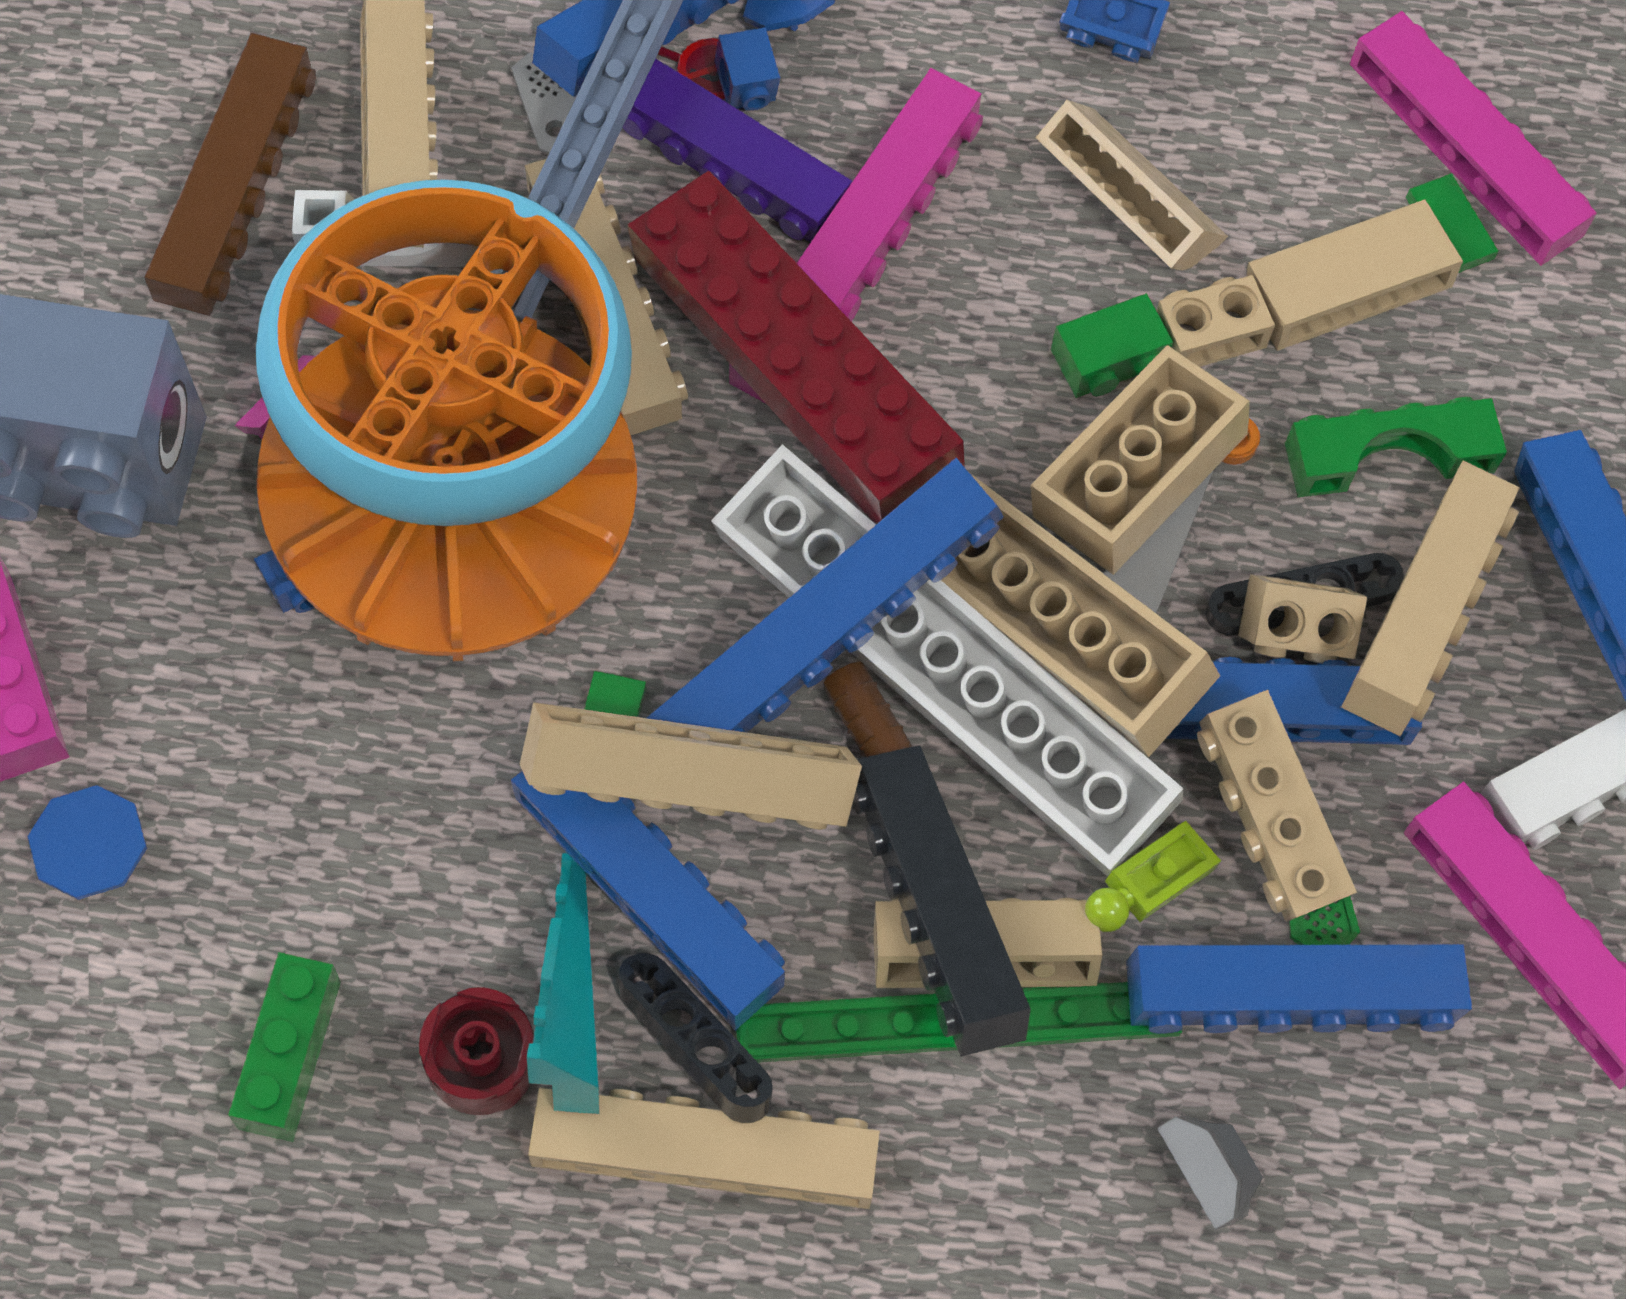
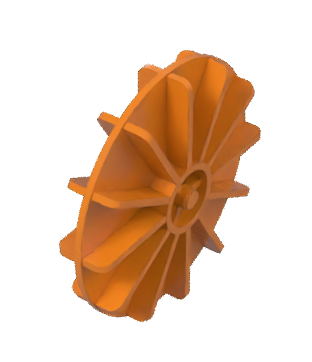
[257,309,637,662]

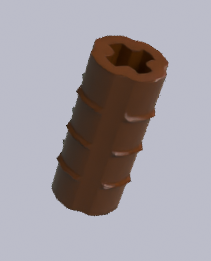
[823,661,913,757]

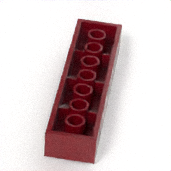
[627,170,965,524]

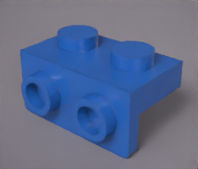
[1059,0,1170,63]

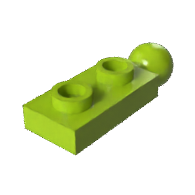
[1085,820,1221,932]

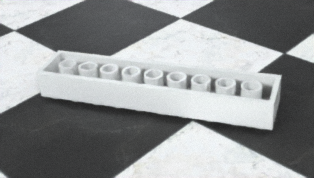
[711,444,1183,877]

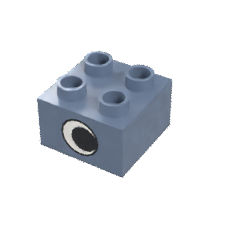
[0,294,207,538]

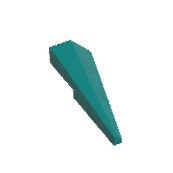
[527,853,600,1114]

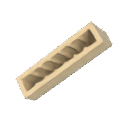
[1035,100,1228,270]
[1247,200,1463,351]

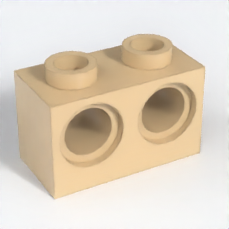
[1156,275,1275,367]
[1238,574,1367,664]

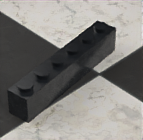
[853,745,1031,1057]

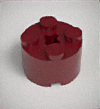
[419,987,534,1115]

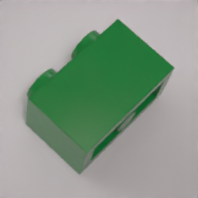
[1050,293,1173,398]

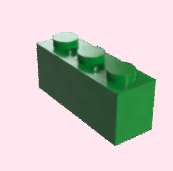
[228,952,341,1142]

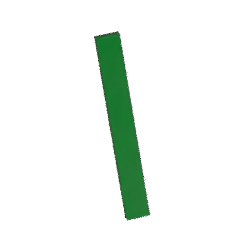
[736,982,1182,1063]

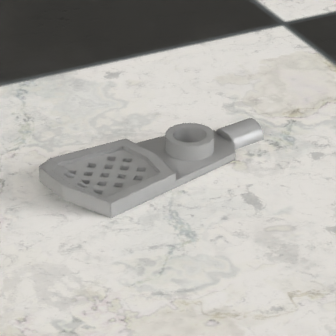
[511,53,576,154]

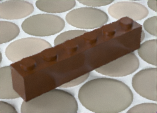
[144,33,316,316]

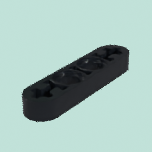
[1205,553,1404,635]
[618,953,773,1123]

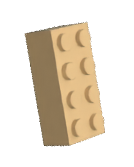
[1031,345,1250,575]

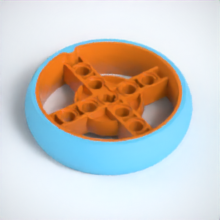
[256,180,632,526]

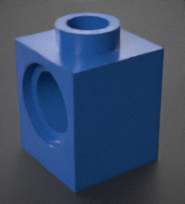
[714,27,780,111]

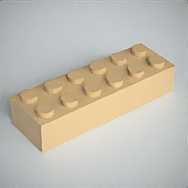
[941,475,1220,757]

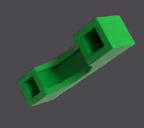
[1285,397,1507,498]

